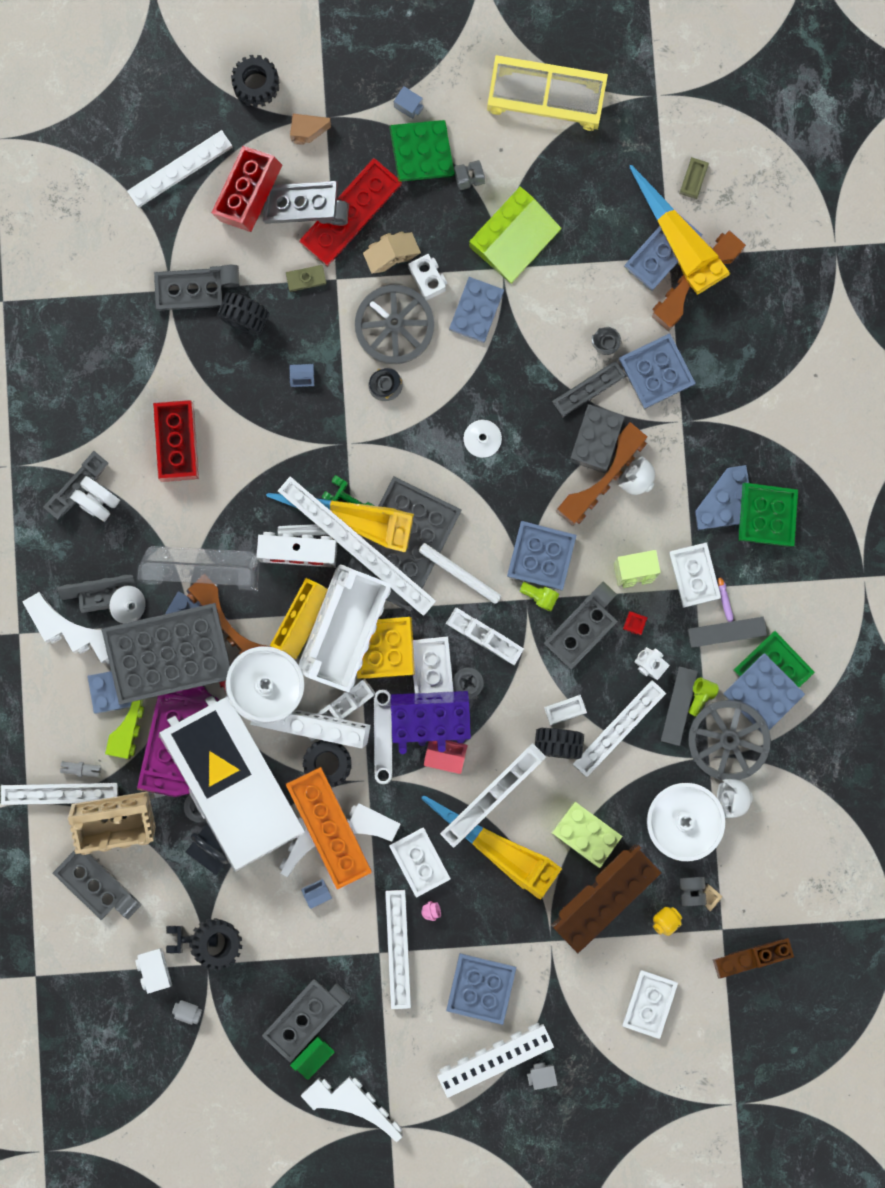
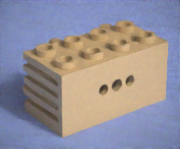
[68,792,156,855]

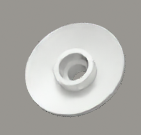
[464,420,502,458]
[109,586,145,624]

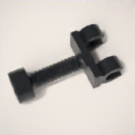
[166,926,218,953]

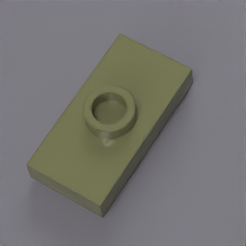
[286,265,326,292]

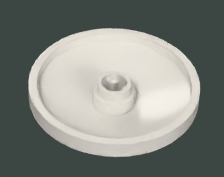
[226,647,304,724]
[647,783,725,861]

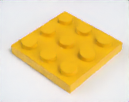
[357,617,415,679]

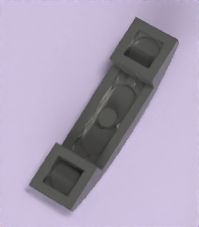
[43,451,109,520]

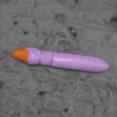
[718,578,733,622]

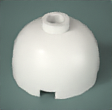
[618,456,655,495]
[717,779,753,818]

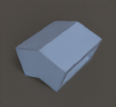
[290,364,314,387]
[301,879,332,909]

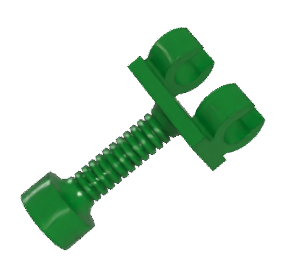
[321,475,375,506]

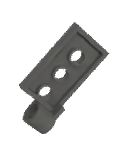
[154,264,240,311]
[543,581,618,670]
[52,850,142,920]

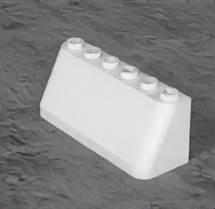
[298,565,391,692]

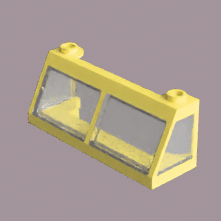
[487,55,608,131]

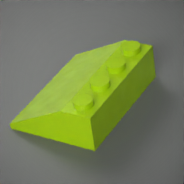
[469,187,561,284]

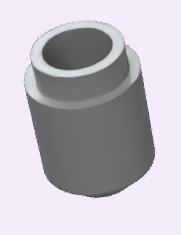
[172,1000,202,1025]

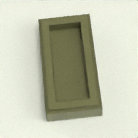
[679,157,709,199]

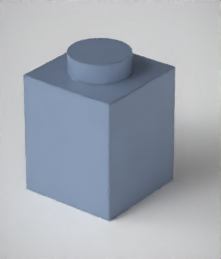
[393,86,424,119]

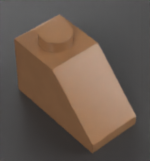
[290,113,331,145]

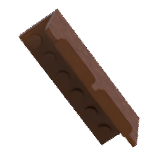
[551,845,661,954]

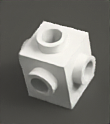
[635,647,670,680]

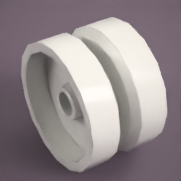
[70,476,120,522]

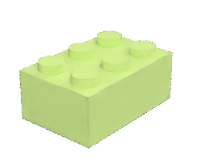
[614,550,661,588]
[552,802,623,868]

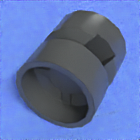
[454,160,485,190]
[680,877,707,906]

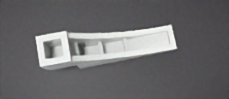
[301,1076,403,1142]

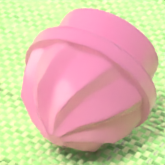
[421,901,441,921]

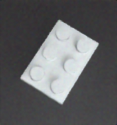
[669,543,721,608]
[413,637,454,693]
[389,827,450,897]
[622,970,678,1039]

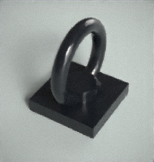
[185,823,229,875]

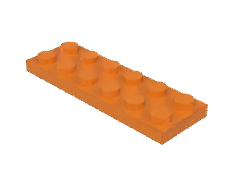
[286,767,372,890]

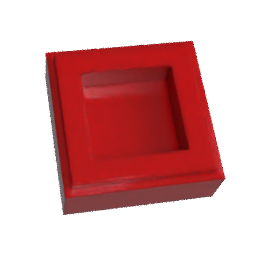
[623,611,648,636]

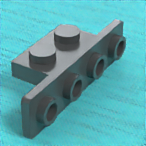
[57,575,136,613]

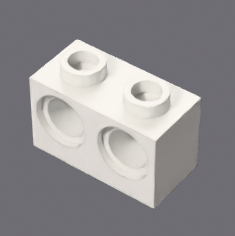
[408,254,447,301]

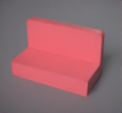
[424,740,468,774]

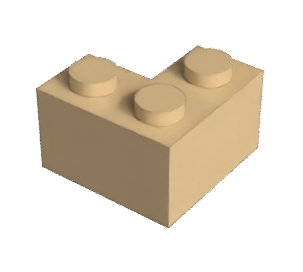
[363,232,421,273]

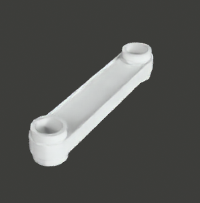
[374,690,392,784]

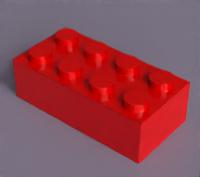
[211,146,283,232]
[153,400,199,482]

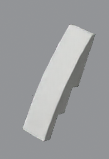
[446,608,524,665]
[308,679,376,742]

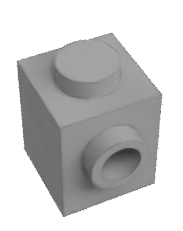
[527,1062,557,1090]

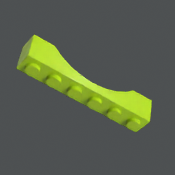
[105,698,147,759]

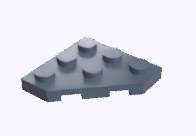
[695,465,749,530]

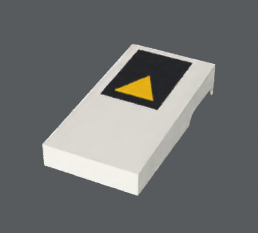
[159,696,304,872]

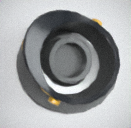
[368,368,403,401]

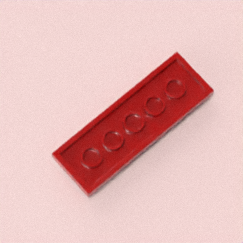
[299,158,402,267]

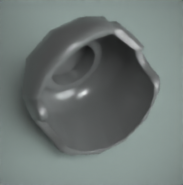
[592,327,621,355]

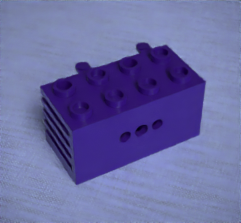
[391,691,471,754]

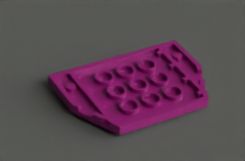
[137,686,219,797]

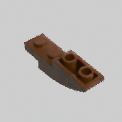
[713,938,794,979]

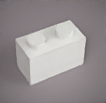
[135,948,172,994]

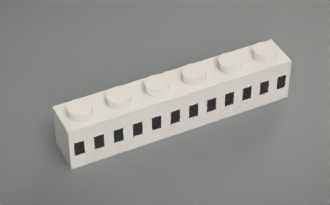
[250,709,370,748]
[437,1023,554,1098]

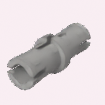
[60,761,101,778]

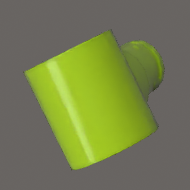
[519,582,559,612]
[688,678,719,716]

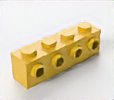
[270,578,328,660]

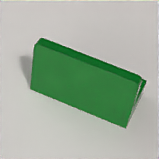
[290,1035,334,1080]

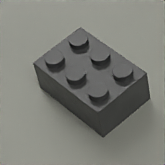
[569,404,625,473]

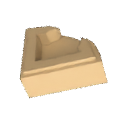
[703,884,723,911]

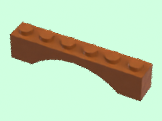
[652,230,746,332]
[556,422,648,526]
[186,574,270,655]

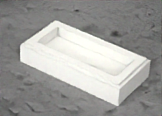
[544,695,587,726]

